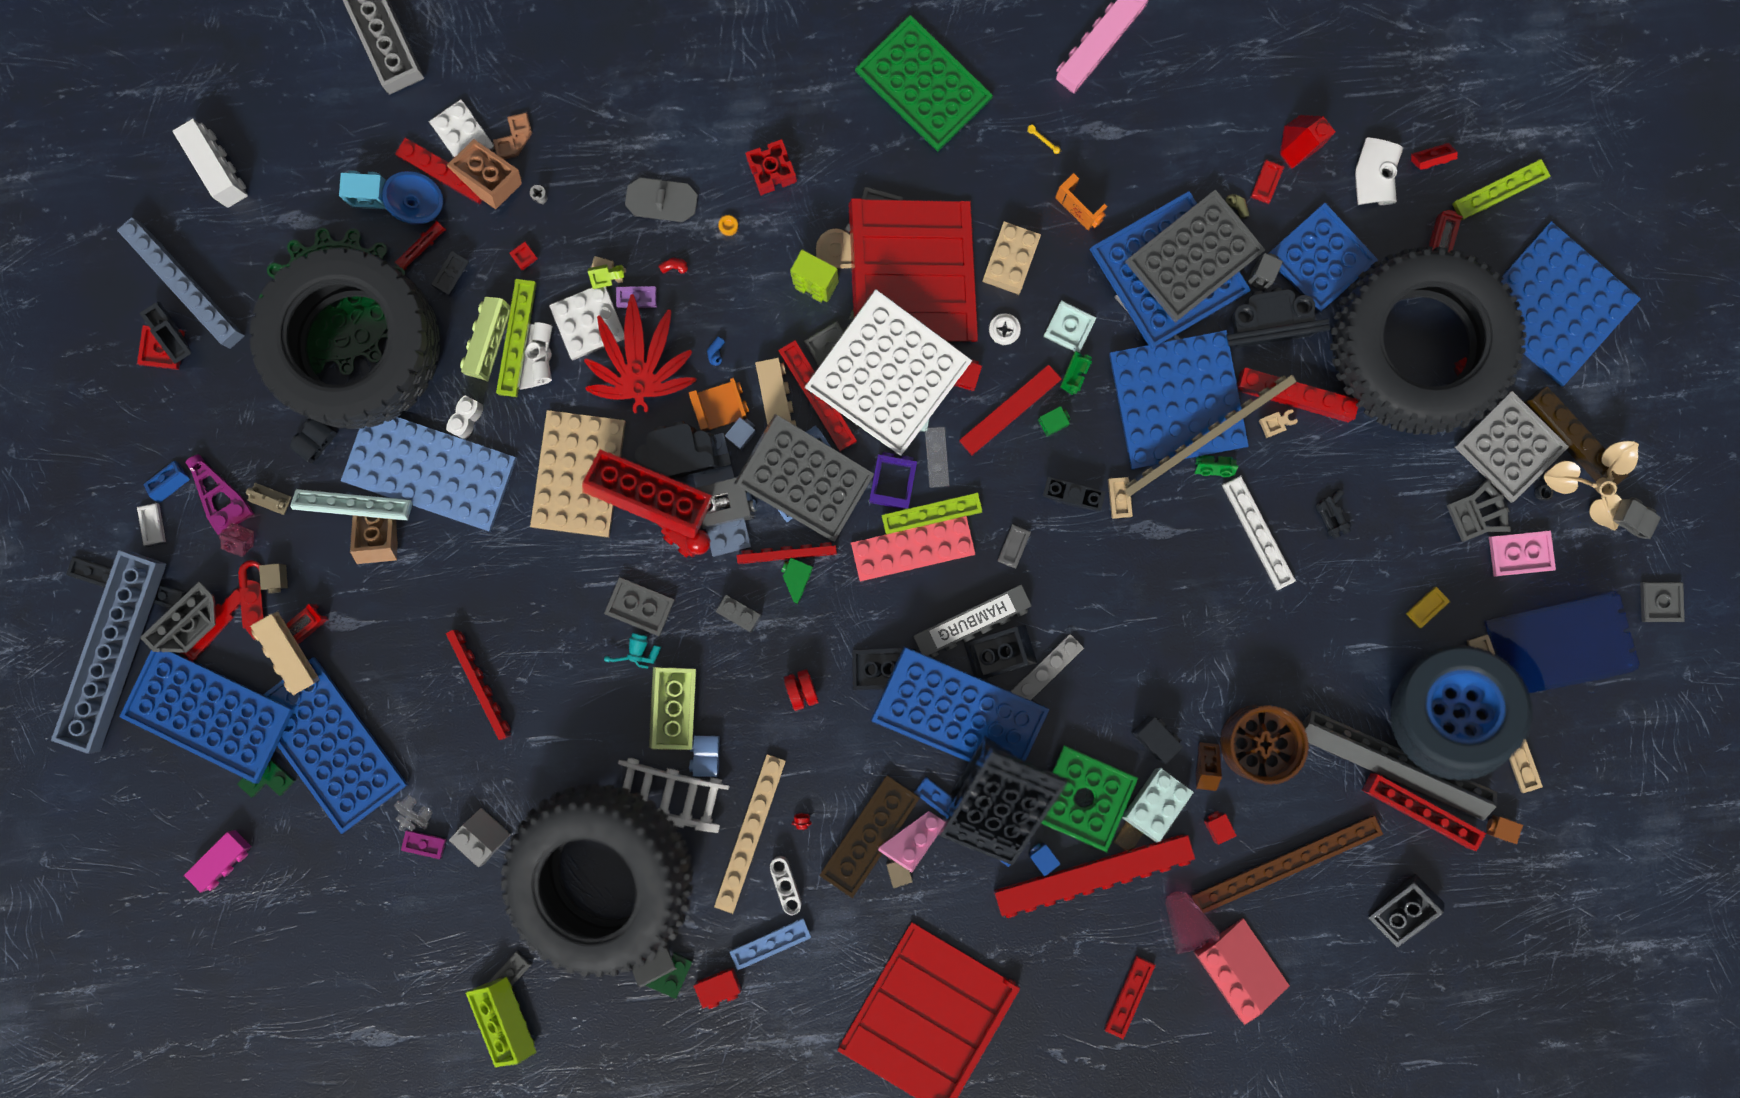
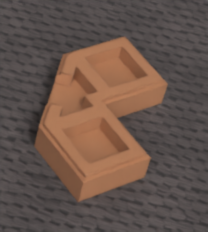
[493,113,532,160]

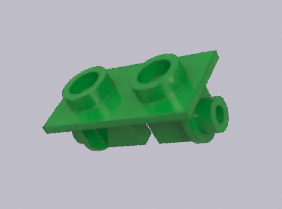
[1060,351,1092,395]
[1195,455,1238,477]

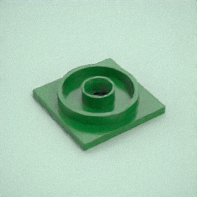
[1042,745,1138,852]

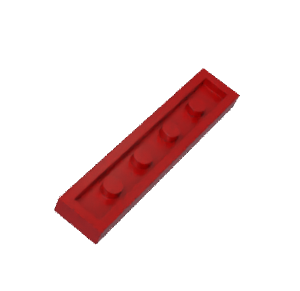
[395,138,482,204]
[737,542,837,564]

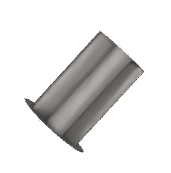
[530,185,547,204]

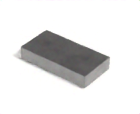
[998,525,1031,569]

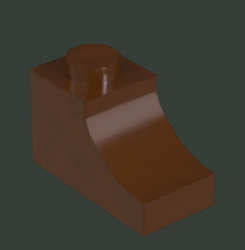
[1195,742,1222,791]

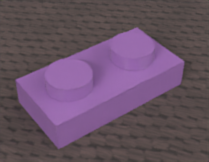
[616,286,657,308]

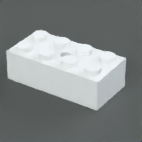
[173,119,248,208]

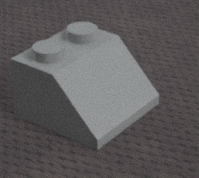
[449,808,511,867]

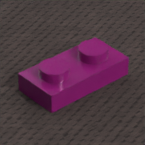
[401,830,446,859]

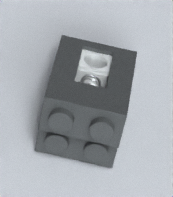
[694,478,757,529]

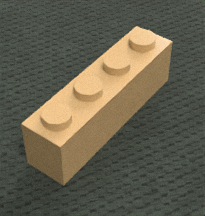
[755,358,797,427]
[251,611,320,695]

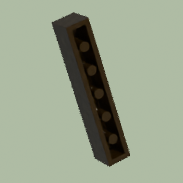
[1524,386,1629,486]

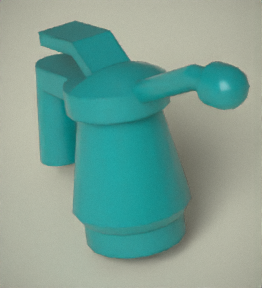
[604,633,661,669]

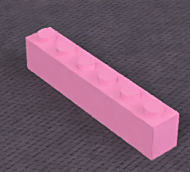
[1056,0,1148,93]

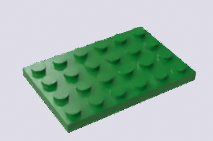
[855,15,993,152]

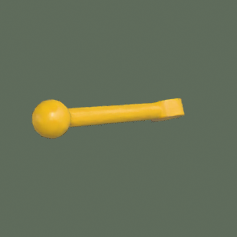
[1028,125,1061,154]

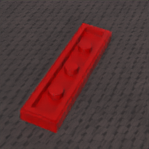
[1104,955,1155,1039]

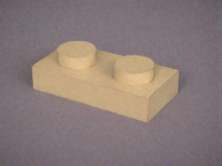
[1108,477,1133,519]

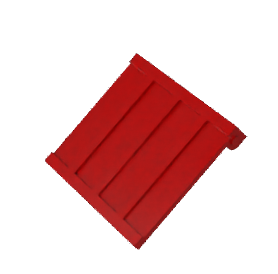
[849,198,978,342]
[837,922,1020,1098]

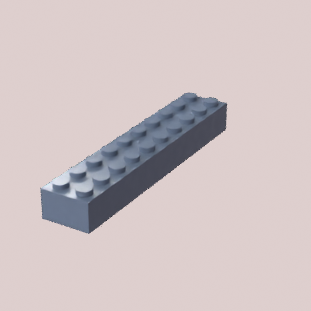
[51,550,166,754]

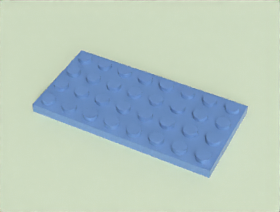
[341,417,517,532]

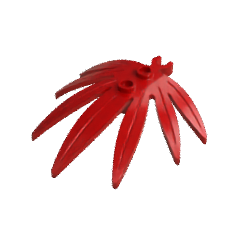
[584,294,697,413]

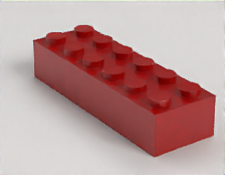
[582,449,712,539]

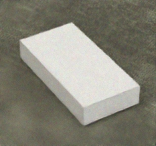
[137,503,166,546]

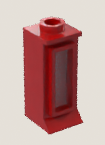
[1429,210,1463,252]
[286,604,329,644]

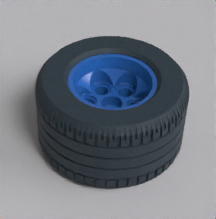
[1390,645,1532,780]

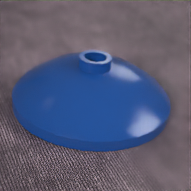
[382,171,443,224]

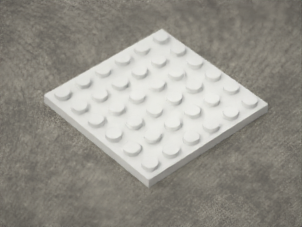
[805,289,972,456]

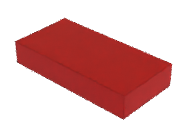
[1250,160,1284,204]

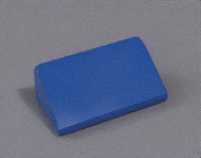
[144,461,189,503]

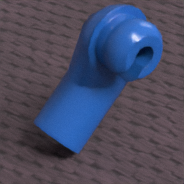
[707,336,725,366]

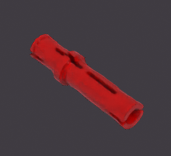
[395,221,446,270]

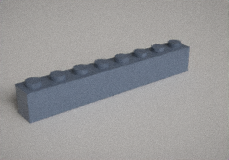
[117,217,245,349]

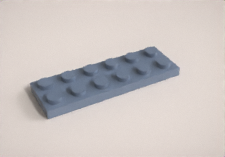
[693,433,752,557]

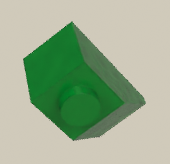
[781,558,813,604]

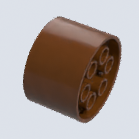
[1220,705,1309,784]

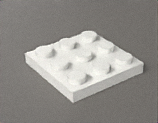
[549,287,624,360]

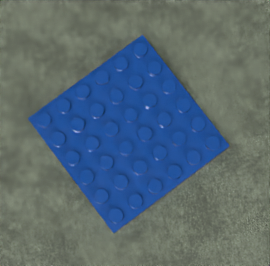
[1089,191,1251,349]
[1501,221,1640,387]
[1109,330,1249,469]

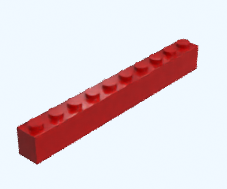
[994,834,1195,918]

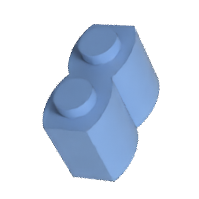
[689,736,720,777]

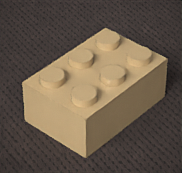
[983,222,1041,295]

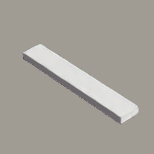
[1222,476,1296,590]

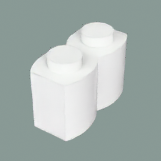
[446,395,483,440]

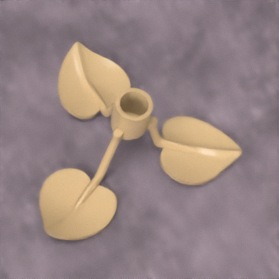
[1544,441,1638,530]

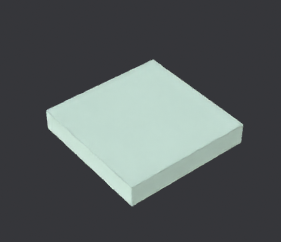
[1044,301,1097,353]

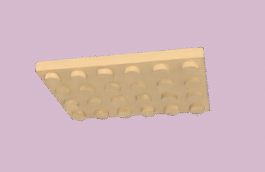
[530,410,626,538]

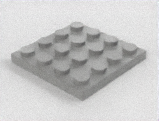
[1455,391,1569,503]

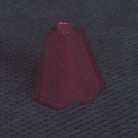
[1165,892,1220,954]

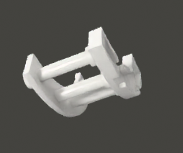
[618,758,729,833]

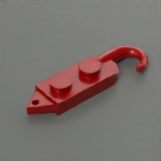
[238,560,263,640]

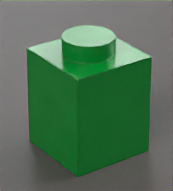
[1038,406,1071,437]

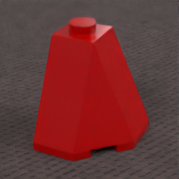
[1280,115,1335,169]

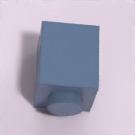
[725,418,756,451]

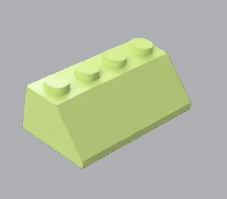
[460,297,511,381]
[649,667,696,750]

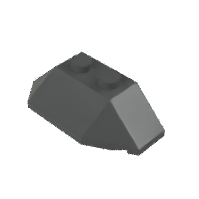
[140,582,216,652]

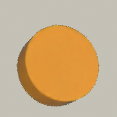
[718,215,738,236]

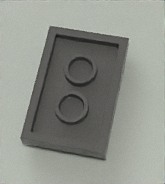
[604,577,675,636]

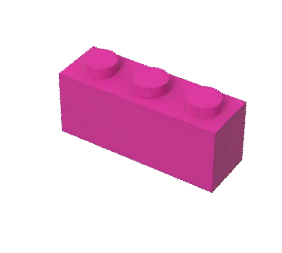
[184,830,251,893]

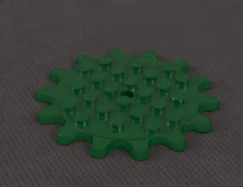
[259,228,405,375]

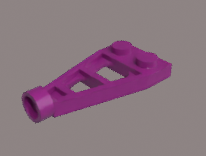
[185,454,254,535]

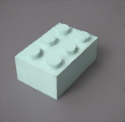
[1122,768,1193,842]

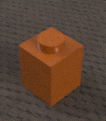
[1486,815,1523,844]

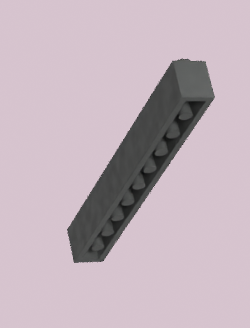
[1302,710,1497,820]

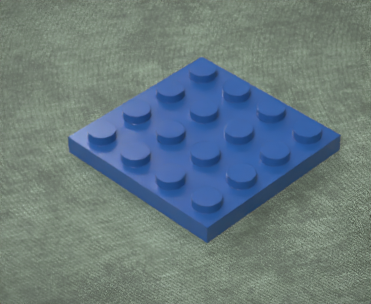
[1269,203,1378,313]

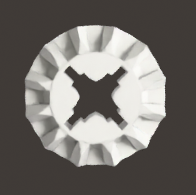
[989,314,1021,345]

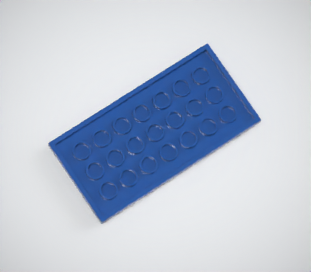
[871,646,1049,762]
[119,650,294,784]
[263,658,408,834]

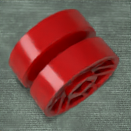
[783,669,819,711]

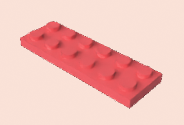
[851,516,975,581]

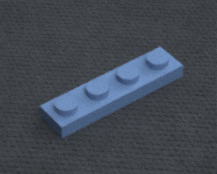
[730,918,812,971]

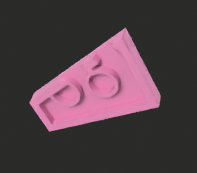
[878,811,945,872]

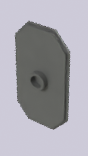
[625,178,698,222]

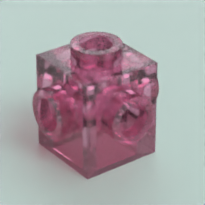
[219,523,254,557]

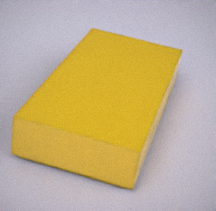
[1406,587,1450,628]

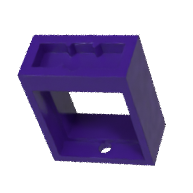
[869,452,917,510]

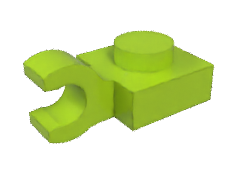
[588,264,624,289]

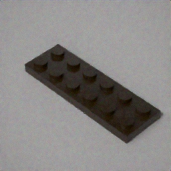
[819,775,920,898]

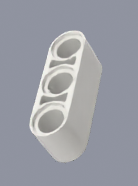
[770,856,802,915]

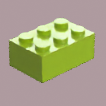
[790,250,839,303]

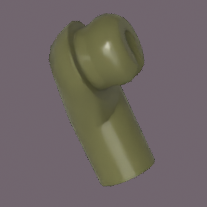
[1226,194,1250,219]

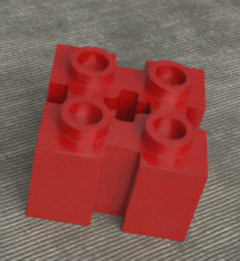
[745,139,797,196]

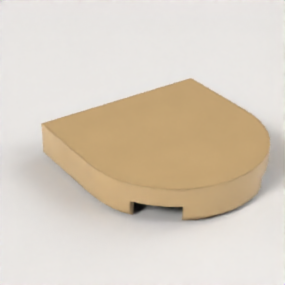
[816,229,852,269]

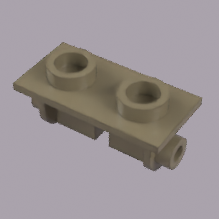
[246,483,292,515]

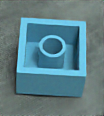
[339,171,386,209]

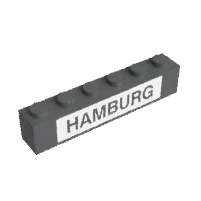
[913,585,1031,658]

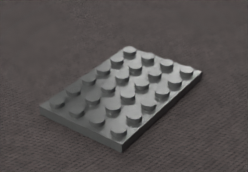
[1125,190,1265,323]
[734,414,874,542]

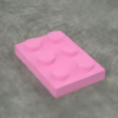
[1489,531,1556,576]

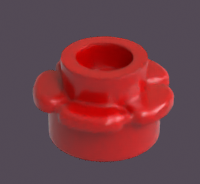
[792,813,812,830]

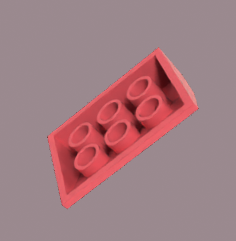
[1194,918,1289,1024]

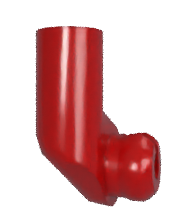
[658,258,688,274]

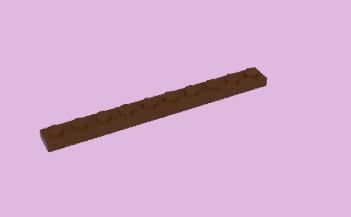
[1190,815,1383,915]

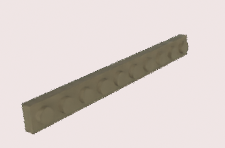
[1123,375,1297,497]

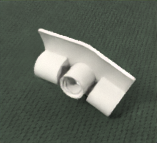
[1355,137,1403,205]
[519,322,552,389]

